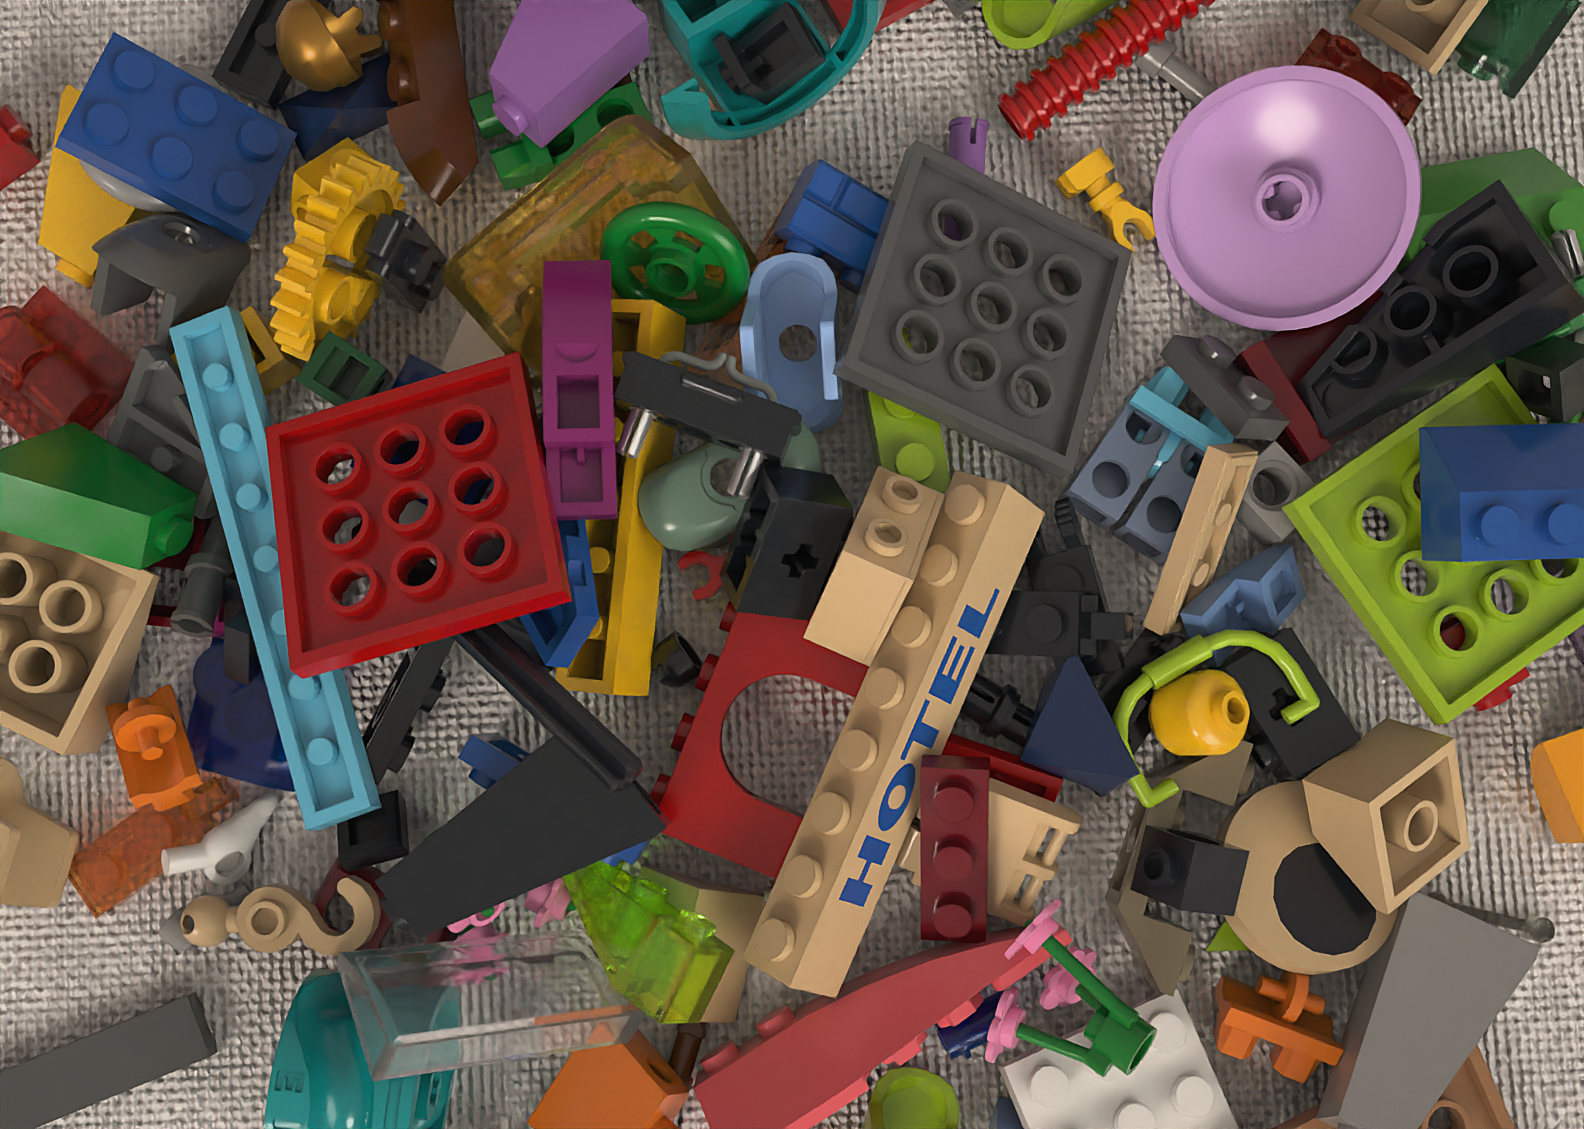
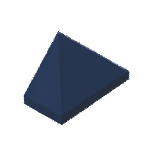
[278,52,398,162]
[1020,654,1140,795]

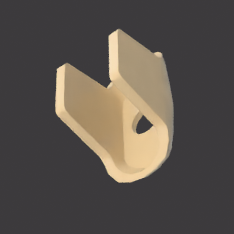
[0,757,79,908]

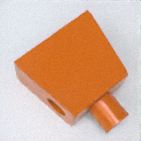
[527,1014,689,1129]

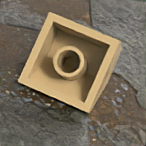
[1302,718,1470,915]

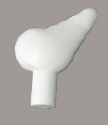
[161,792,278,885]

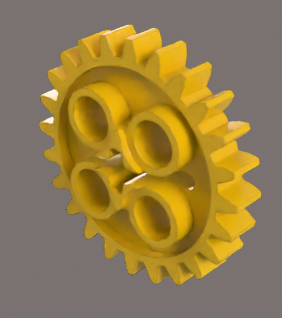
[270,154,406,362]

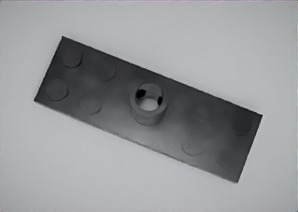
[362,412,554,786]

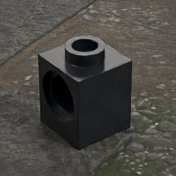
[1130,825,1250,916]

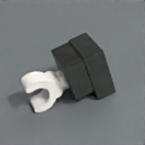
[1505,328,1584,423]

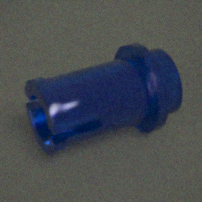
[934,990,1005,1060]

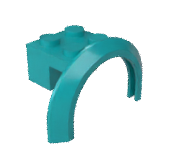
[656,0,887,140]

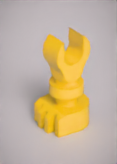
[1053,146,1155,253]

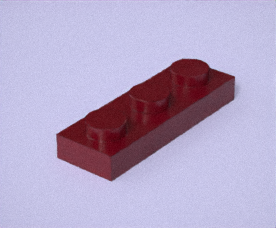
[920,754,990,943]

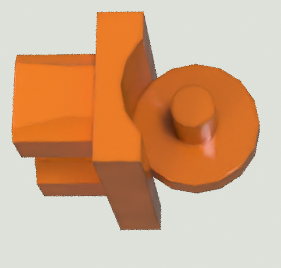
[105,684,203,811]
[1213,970,1344,1084]

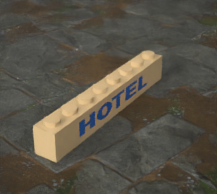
[742,470,1045,998]

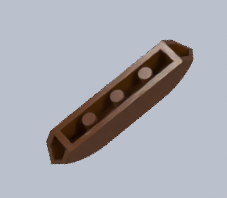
[376,0,479,207]

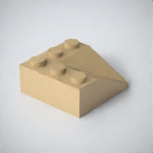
[0,530,160,755]

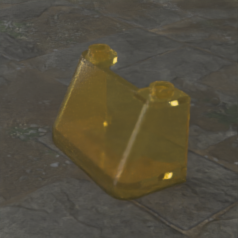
[442,114,759,398]

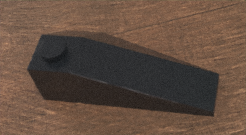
[1296,179,1584,440]

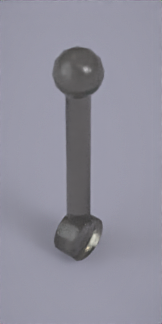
[1427,892,1555,943]

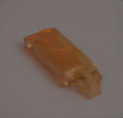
[68,775,240,918]

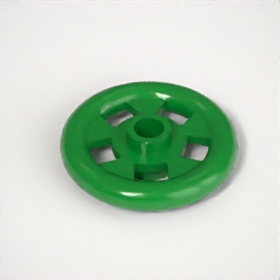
[599,201,750,325]

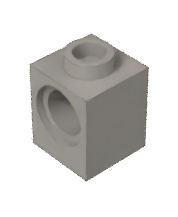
[1235,441,1316,546]

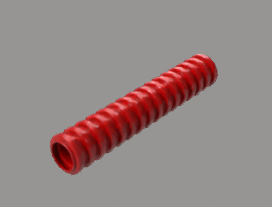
[997,0,1215,143]

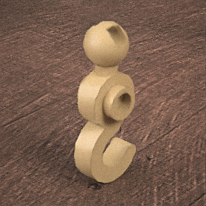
[180,875,381,957]

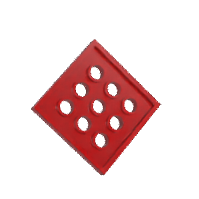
[265,351,572,679]

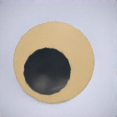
[1216,781,1399,975]

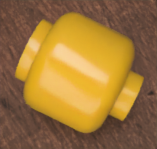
[1148,669,1250,756]

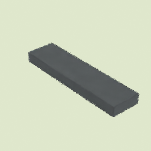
[0,991,218,1129]

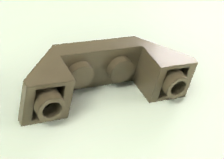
[1105,740,1255,997]

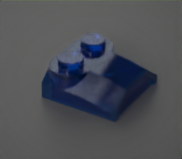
[187,637,296,793]

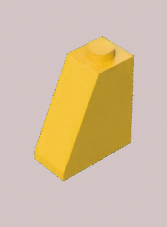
[38,84,164,289]

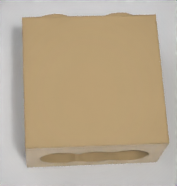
[803,466,945,667]

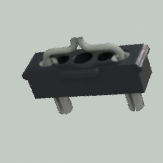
[614,350,802,499]

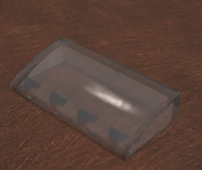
[336,928,649,1082]

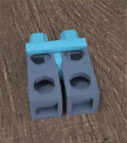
[1057,366,1234,565]

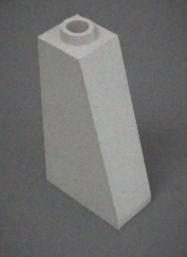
[1316,891,1540,1129]

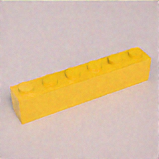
[555,299,686,696]

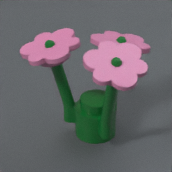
[985,898,1157,1077]

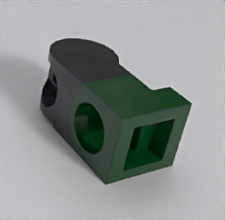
[295,331,393,406]

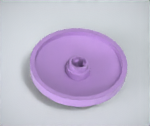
[1152,66,1422,331]

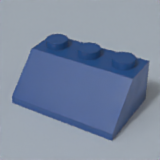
[1419,423,1584,562]

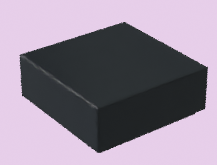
[337,789,410,872]

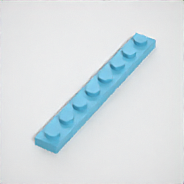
[169,305,382,831]

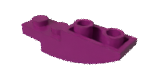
[542,260,618,521]

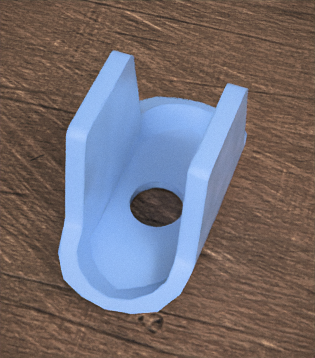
[740,252,844,433]

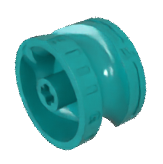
[264,968,460,1129]

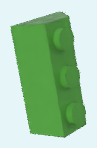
[1393,147,1584,275]

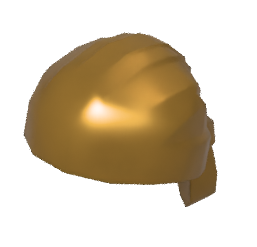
[275,0,383,91]

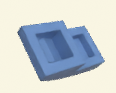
[1180,543,1306,668]

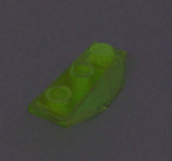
[562,859,735,1024]

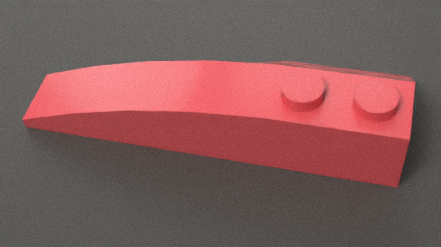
[693,921,1073,1129]

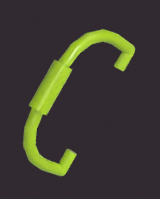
[1112,629,1320,808]

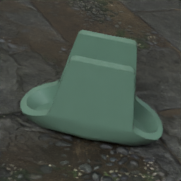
[638,421,822,551]

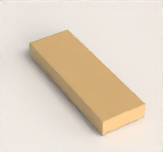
[1143,443,1258,636]

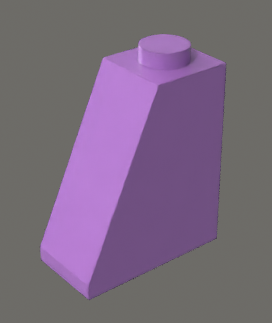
[489,0,650,149]

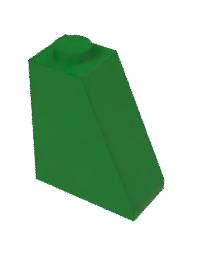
[0,422,197,570]

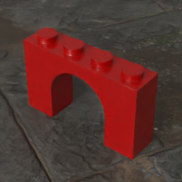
[650,600,869,879]

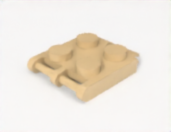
[895,778,1082,926]

